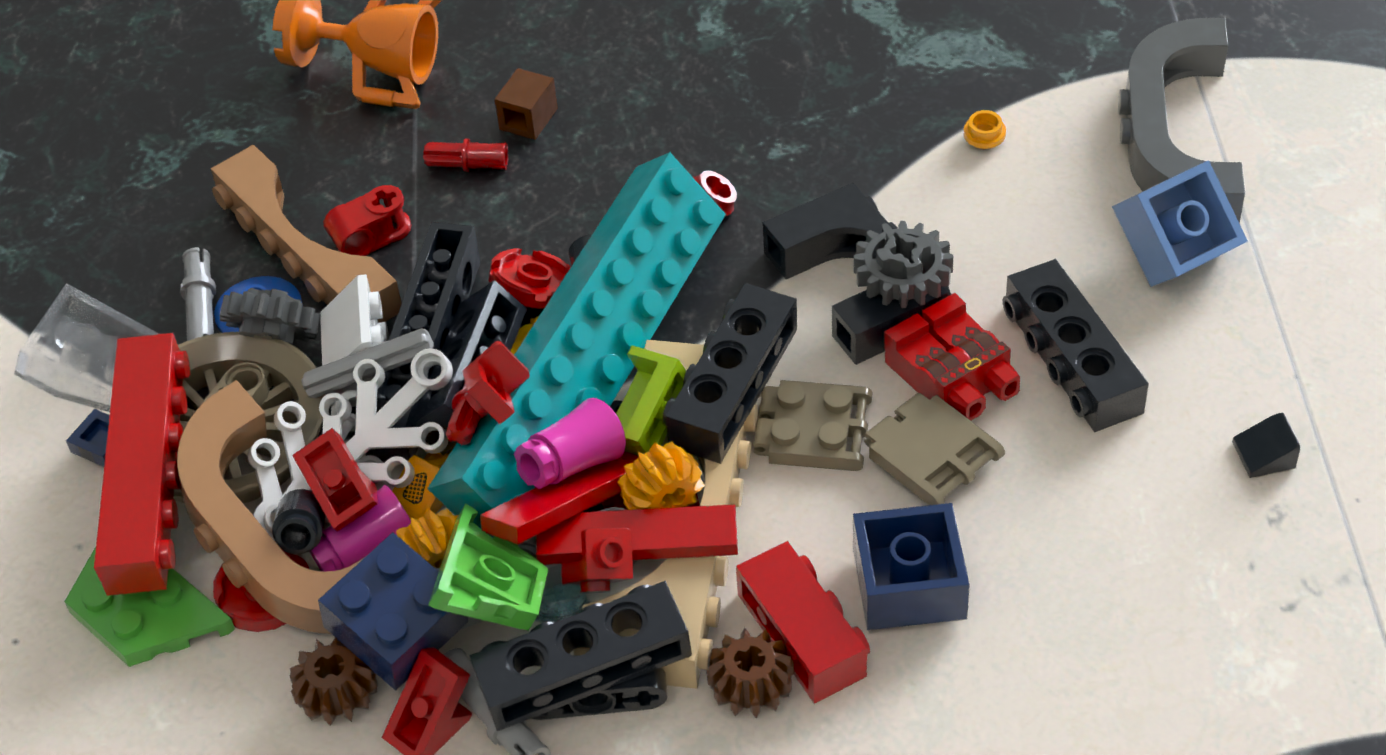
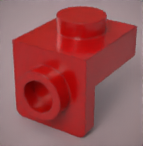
[462,341,530,425]
[561,528,633,593]

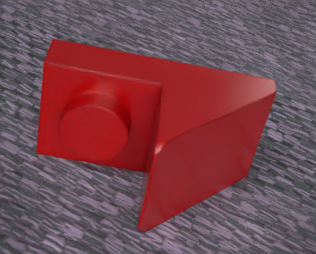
[292,428,378,532]
[381,647,473,755]

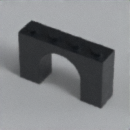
[763,183,951,365]

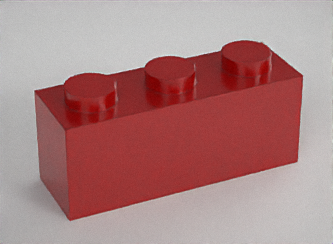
[736,541,870,704]

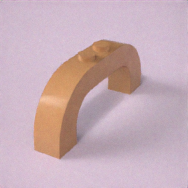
[177,380,365,634]

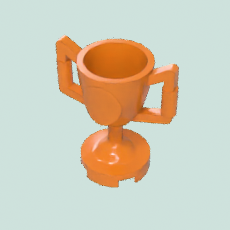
[272,0,442,109]

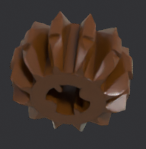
[706,627,794,719]
[290,638,378,726]

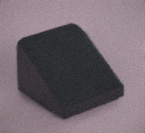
[1232,412,1300,478]

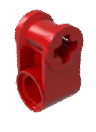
[323,185,412,256]

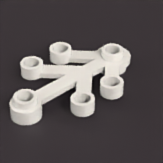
[319,348,453,488]
[248,390,383,545]

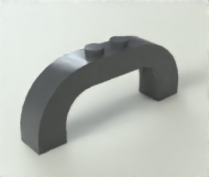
[1118,18,1245,224]

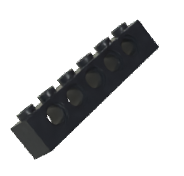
[365,222,481,463]

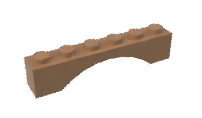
[211,145,402,323]

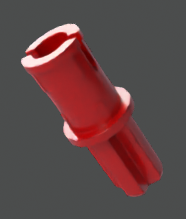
[423,139,508,172]
[445,383,489,445]

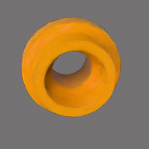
[964,110,1006,149]

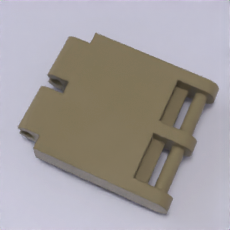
[753,380,873,471]
[864,393,1005,505]

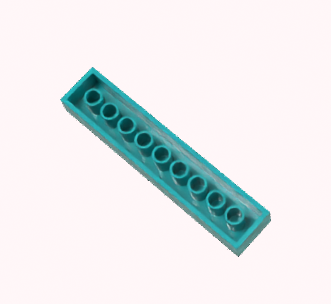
[427,152,726,538]

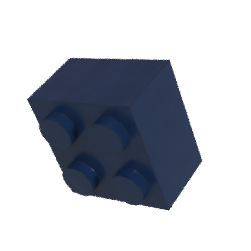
[853,503,970,630]
[318,532,468,691]

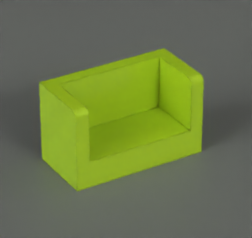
[616,346,686,455]

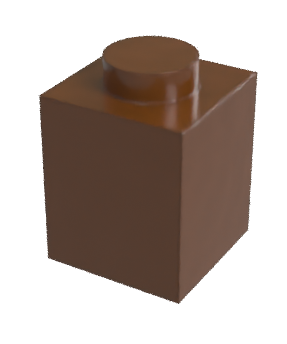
[494,68,558,140]

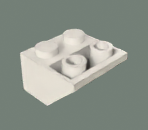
[320,274,389,409]

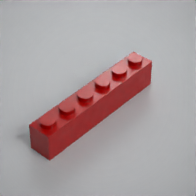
[94,333,190,596]

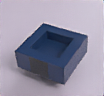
[66,409,110,467]

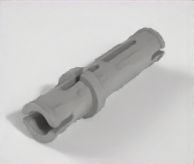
[180,247,216,341]
[444,648,550,755]

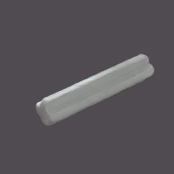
[301,328,434,398]

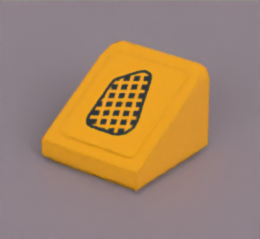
[392,455,444,519]

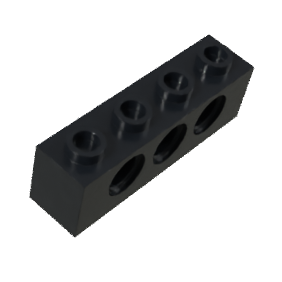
[1002,259,1149,433]
[408,280,527,455]
[662,283,797,464]
[469,581,692,731]

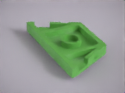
[428,503,548,631]
[64,547,235,667]

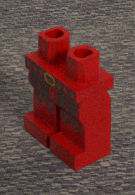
[884,293,1020,421]

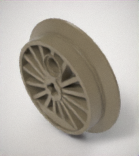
[174,332,326,504]

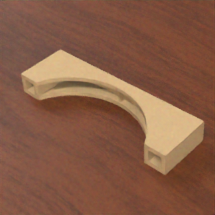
[573,340,762,689]

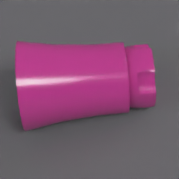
[514,398,626,489]
[309,484,411,572]

